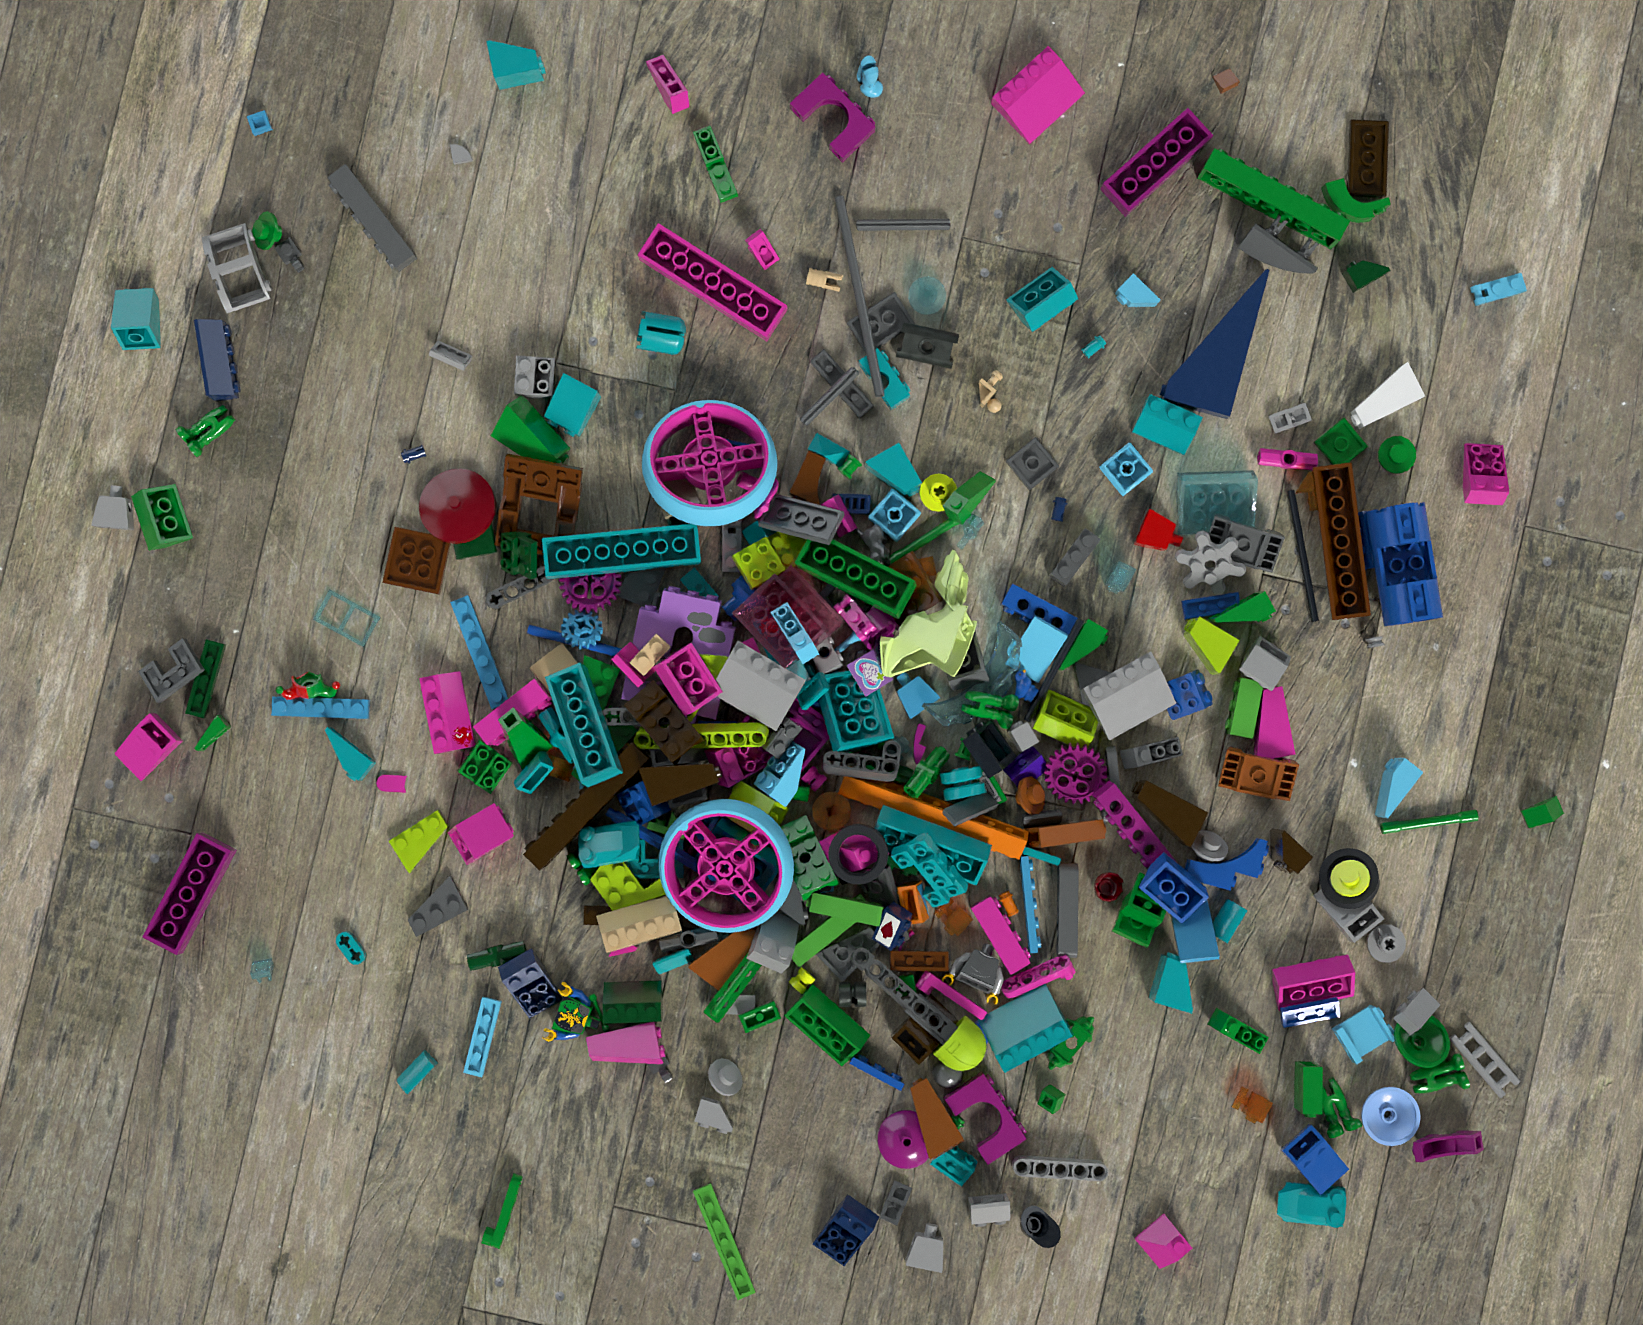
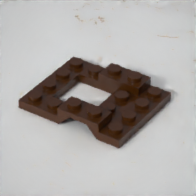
[495,453,583,554]

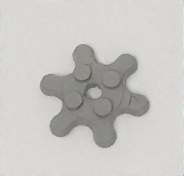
[1175,531,1246,595]

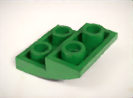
[457,739,513,794]

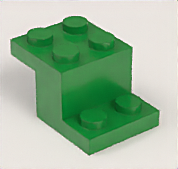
[1112,872,1166,948]

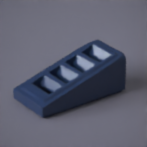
[832,493,871,515]

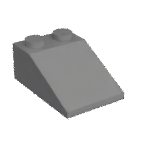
[747,912,799,974]

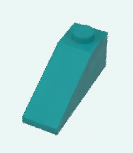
[325,727,376,781]

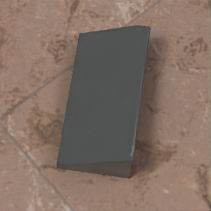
[1021,809,1062,828]

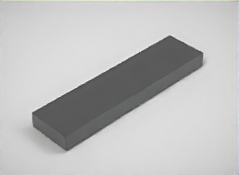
[810,349,874,419]

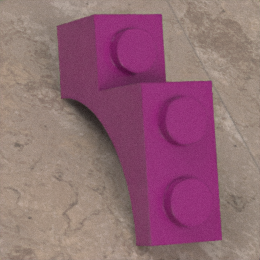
[1412,1130,1484,1162]

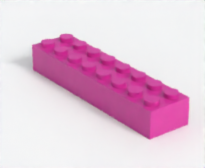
[638,223,787,342]

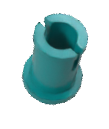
[1081,335,1106,359]

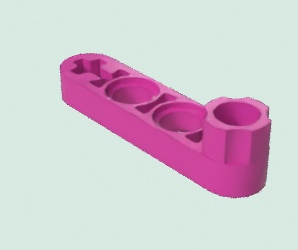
[1001,955,1076,998]
[915,971,988,1020]

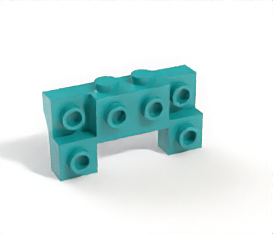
[891,832,968,908]

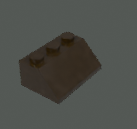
[1270,828,1313,874]

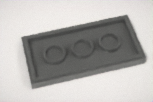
[758,494,845,545]

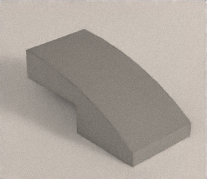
[1269,403,1312,434]

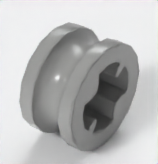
[1365,636,1385,649]

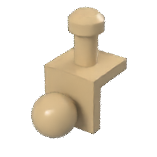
[978,370,1003,413]

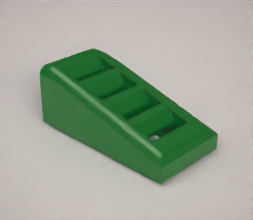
[194,715,231,751]

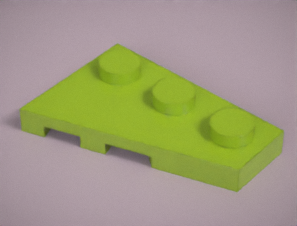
[389,810,449,873]

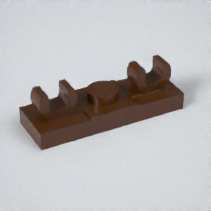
[890,950,949,971]

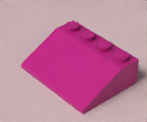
[991,46,1085,145]

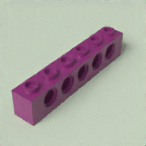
[1092,780,1177,869]

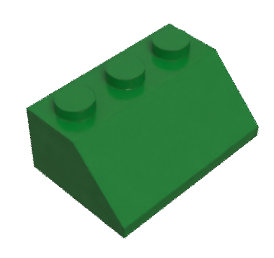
[131,484,193,551]

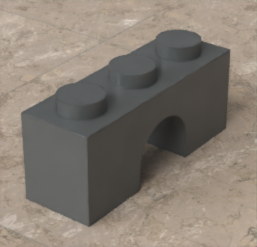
[1049,528,1101,587]

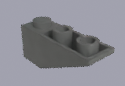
[1120,737,1183,769]
[650,748,708,767]

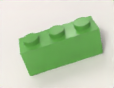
[1225,678,1263,739]

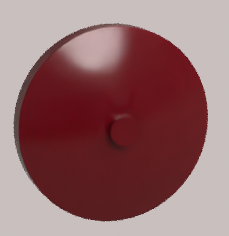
[419,468,496,544]

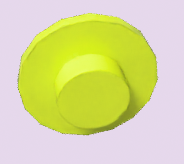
[919,473,957,512]
[1330,860,1370,897]

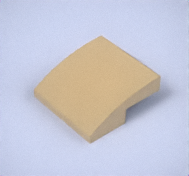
[530,643,577,695]

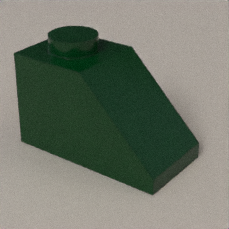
[1342,260,1391,293]

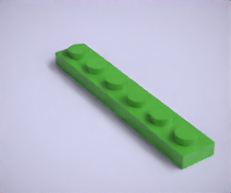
[693,1183,756,1300]

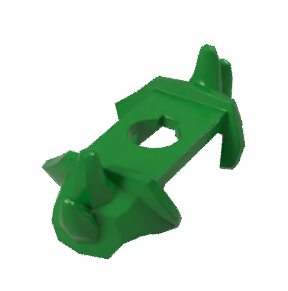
[1047,1016,1094,1070]

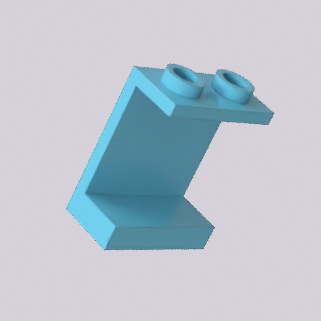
[1332,1005,1395,1065]

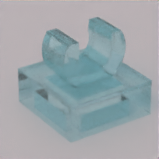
[250,958,274,983]

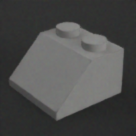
[968,1193,1010,1227]

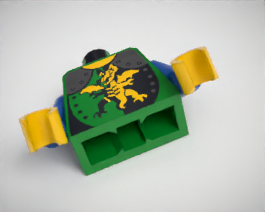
[542,982,601,1042]

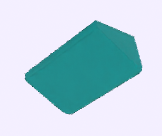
[652,948,694,974]

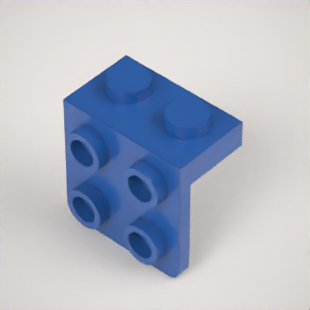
[1167,669,1213,720]

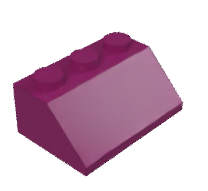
[653,643,723,716]

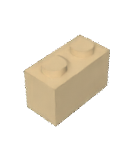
[630,633,671,676]

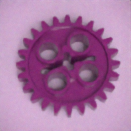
[559,573,622,614]
[1044,743,1107,805]

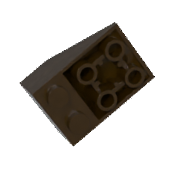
[891,994,958,1065]

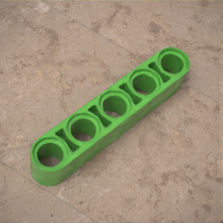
[792,894,866,967]

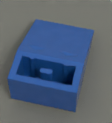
[1280,1124,1349,1195]

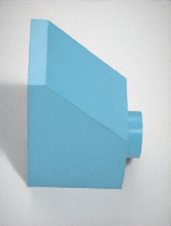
[1115,273,1161,307]

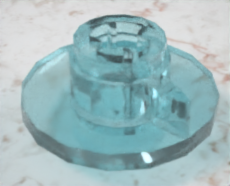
[908,277,946,315]

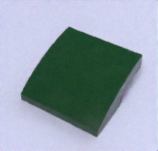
[454,523,497,560]

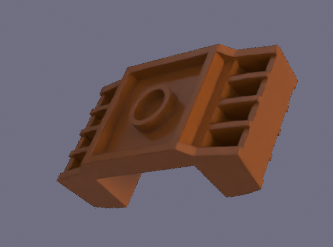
[1218,747,1299,801]

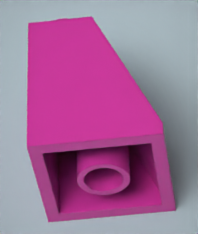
[447,803,514,865]
[819,829,889,876]

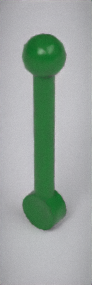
[589,994,610,1032]

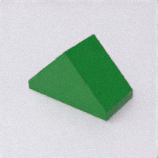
[1521,796,1564,828]

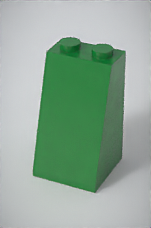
[490,395,571,464]

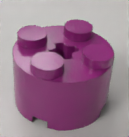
[861,606,899,649]

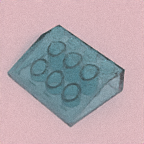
[1176,470,1258,535]

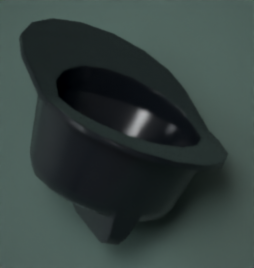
[1020,1205,1061,1248]

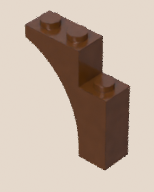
[790,451,826,505]

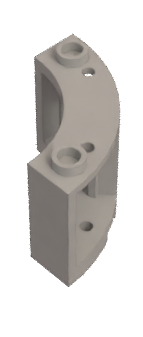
[202,223,272,313]

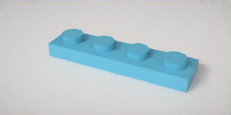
[463,996,502,1077]

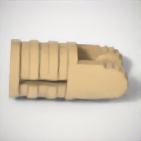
[806,268,843,292]

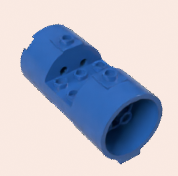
[1366,502,1443,627]

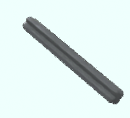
[856,219,951,231]

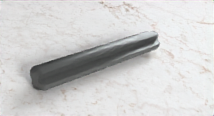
[800,367,859,426]

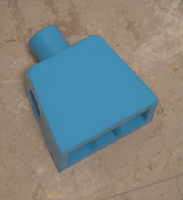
[896,672,940,719]

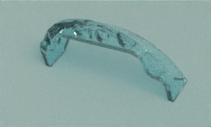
[922,621,1022,726]

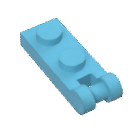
[1470,273,1527,306]

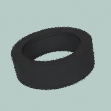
[828,824,888,884]
[1319,848,1380,909]

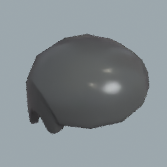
[932,1060,964,1088]

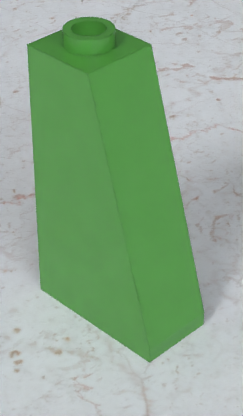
[806,891,883,926]

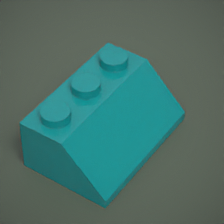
[1006,267,1078,332]
[1132,394,1203,455]

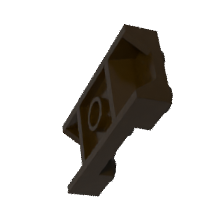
[624,680,704,765]

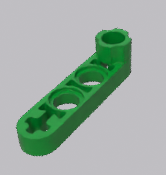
[481,1173,523,1249]

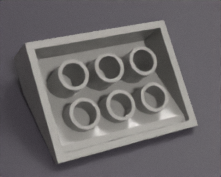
[716,641,806,731]
[1081,651,1176,740]

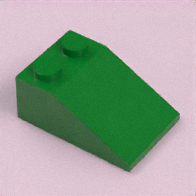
[1206,591,1276,623]

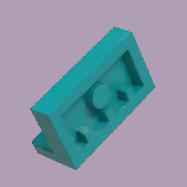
[930,1146,978,1187]

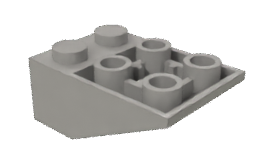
[1312,881,1384,943]

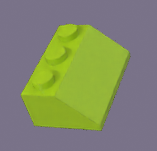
[1032,689,1098,748]

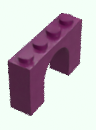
[790,72,875,163]
[944,1071,1027,1165]

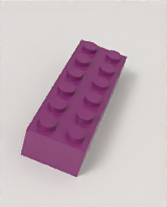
[1100,108,1214,217]
[142,832,237,955]

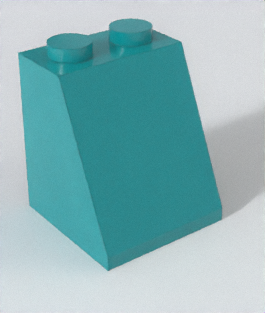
[486,40,546,90]
[111,288,161,350]
[544,373,601,437]
[865,443,922,497]
[1149,952,1193,1014]

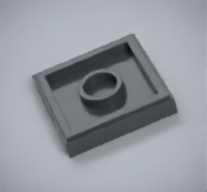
[1005,437,1059,491]

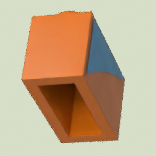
[897,880,929,924]

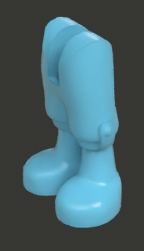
[857,56,883,98]

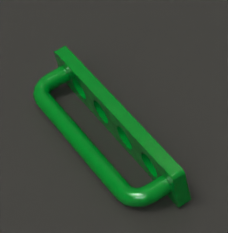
[703,953,762,1023]

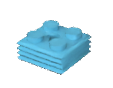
[1099,443,1153,496]
[868,489,921,542]

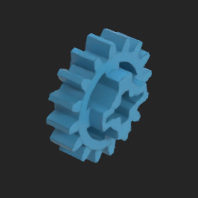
[561,609,603,650]

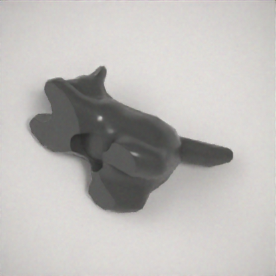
[852,525,891,565]

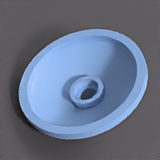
[1361,1087,1420,1146]

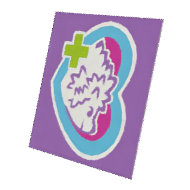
[846,649,894,697]

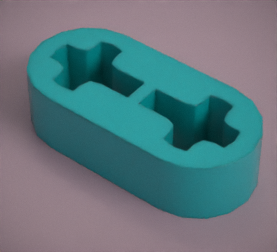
[336,931,366,965]

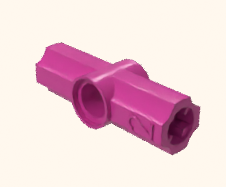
[1257,448,1318,471]

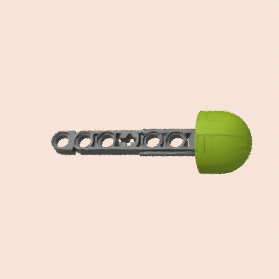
[851,948,986,1071]

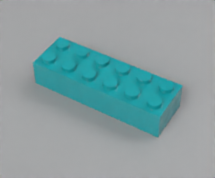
[545,663,624,787]
[874,805,992,885]

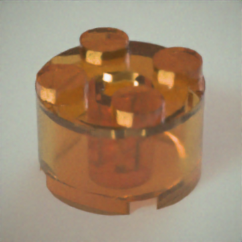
[812,791,851,831]

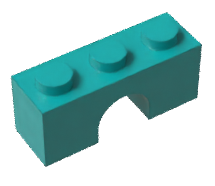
[858,348,911,411]

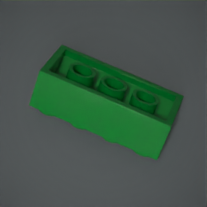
[784,984,871,1066]

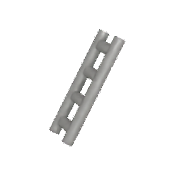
[1449,1021,1520,1098]

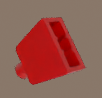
[1134,509,1183,551]

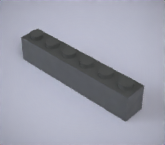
[327,164,417,272]

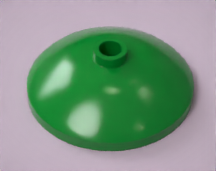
[1394,1015,1450,1068]

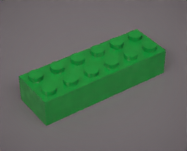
[795,539,917,619]

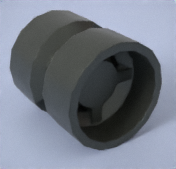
[839,982,866,1007]

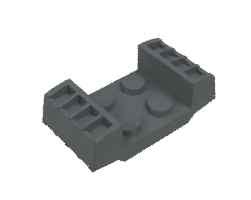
[1209,514,1285,573]

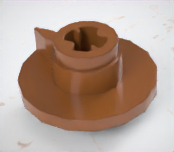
[1015,777,1045,815]

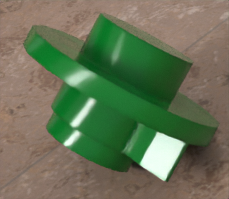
[252,211,282,250]
[1378,436,1416,474]

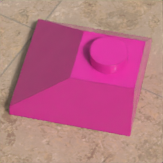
[1135,1213,1193,1269]

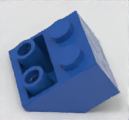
[616,781,671,825]

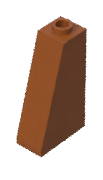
[1024,819,1106,848]
[688,926,757,991]
[910,1078,965,1161]

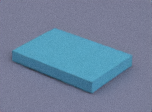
[1005,615,1068,683]

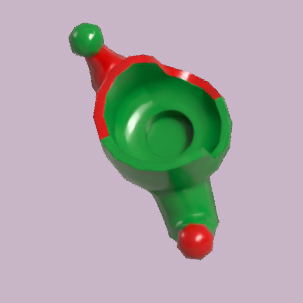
[275,672,340,700]

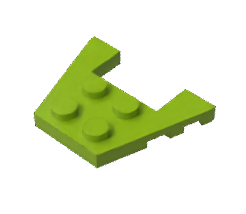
[590,862,666,911]

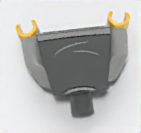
[942,944,1004,1005]

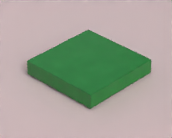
[1314,418,1368,465]

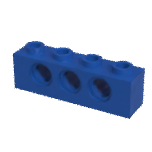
[1000,584,1077,635]

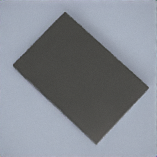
[847,292,915,355]

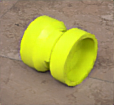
[788,967,815,994]

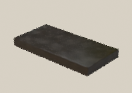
[1347,119,1389,198]

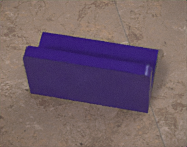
[1003,746,1048,788]

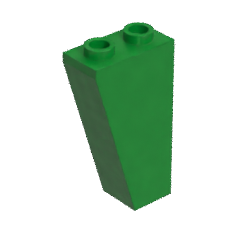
[498,707,553,770]

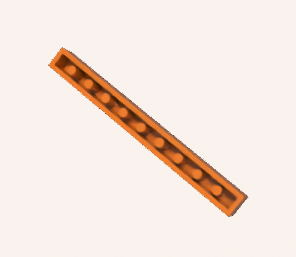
[838,766,1029,859]

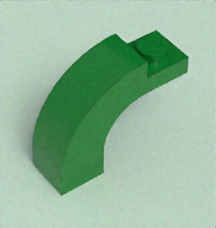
[1321,178,1391,223]

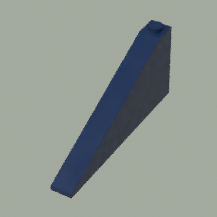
[1159,269,1270,419]

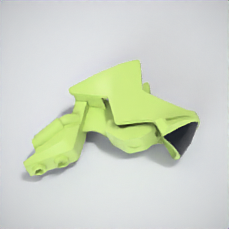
[873,550,977,678]

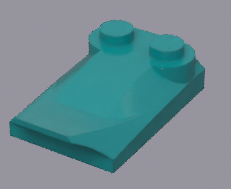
[578,821,640,868]
[1277,1182,1346,1228]

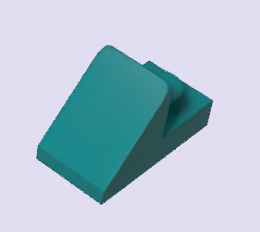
[742,520,778,545]

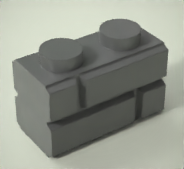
[762,716,802,759]

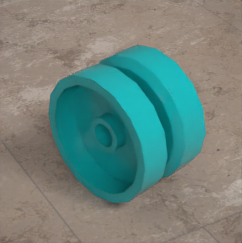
[939,766,986,801]

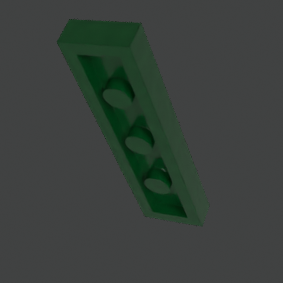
[185,639,226,718]

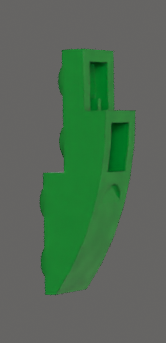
[693,125,738,203]

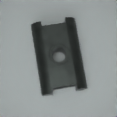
[896,322,959,369]

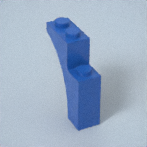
[1185,838,1269,891]

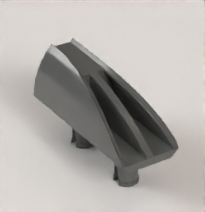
[1238,215,1319,274]

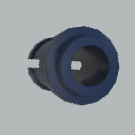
[401,445,426,464]
[1051,497,1068,522]

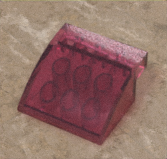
[732,565,844,669]

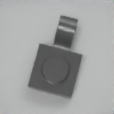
[274,237,305,273]
[647,1056,673,1083]

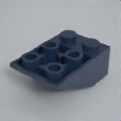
[498,948,562,1019]
[812,1194,879,1266]

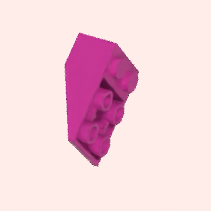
[1462,443,1509,505]
[115,713,183,781]
[705,733,773,787]

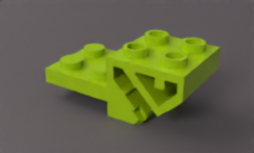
[732,532,807,590]

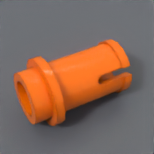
[999,891,1019,917]

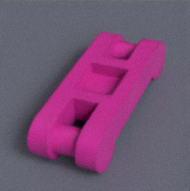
[834,593,877,641]

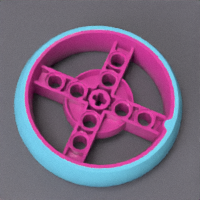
[642,400,777,526]
[659,799,794,933]

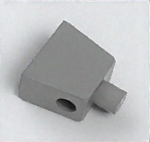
[91,485,134,530]
[905,1223,943,1273]

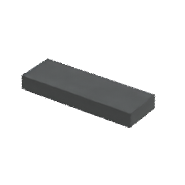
[942,791,998,826]

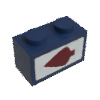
[872,901,913,951]

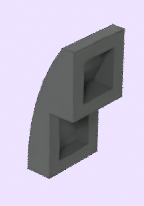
[879,1181,912,1226]

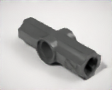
[659,928,719,952]

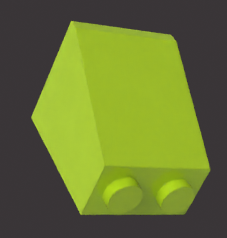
[1183,617,1240,675]
[725,781,790,832]

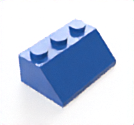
[1139,852,1209,923]

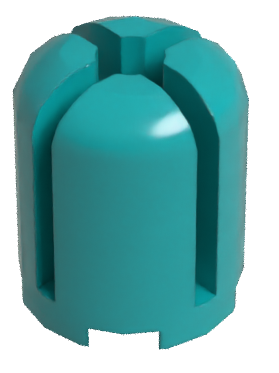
[636,311,686,355]

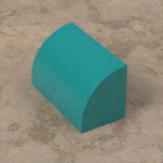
[514,751,554,794]
[1212,899,1248,943]
[397,1050,438,1094]

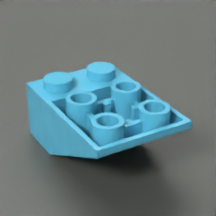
[754,741,805,807]

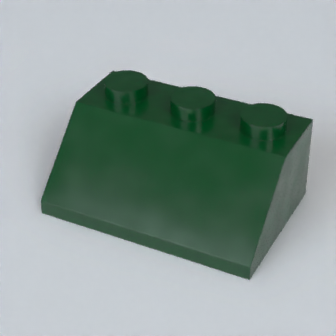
[603,980,663,1024]

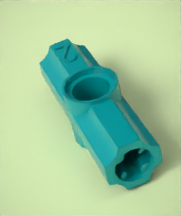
[538,708,574,764]

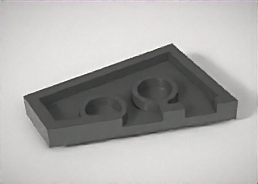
[408,876,469,937]
[816,927,880,982]

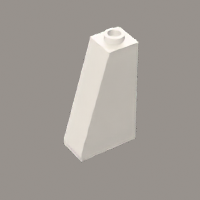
[1351,362,1425,429]

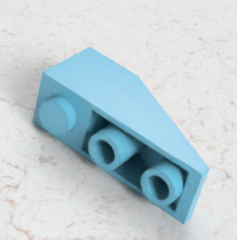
[771,602,819,664]

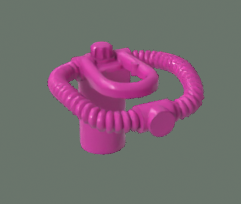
[736,471,779,519]

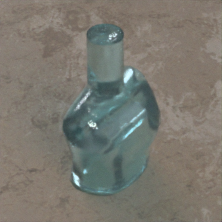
[956,514,984,550]

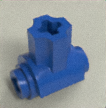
[722,576,768,621]

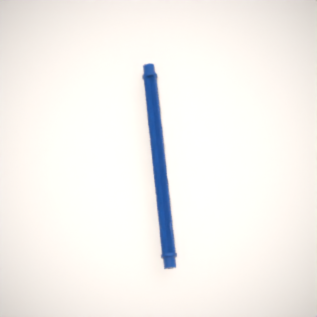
[605,808,735,894]

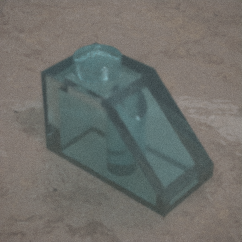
[1104,561,1136,594]

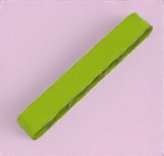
[634,722,769,749]

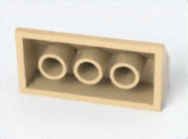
[596,895,682,953]

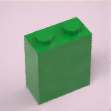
[1294,1061,1323,1118]

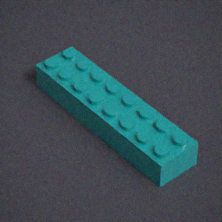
[542,524,701,579]

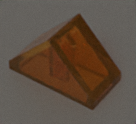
[547,753,575,782]

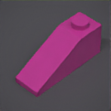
[646,55,690,114]

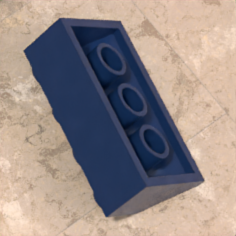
[194,319,241,402]

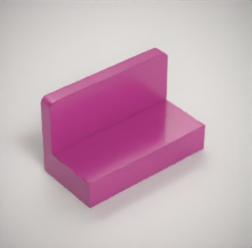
[821,494,857,538]
[611,642,655,687]

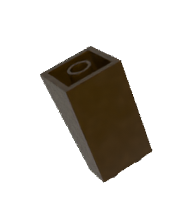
[639,763,723,806]
[1131,780,1208,847]

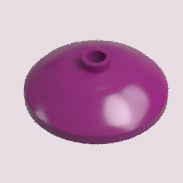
[877,1110,929,1169]

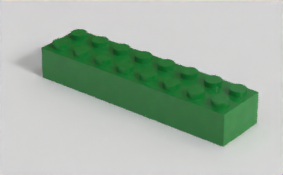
[1197,148,1350,250]

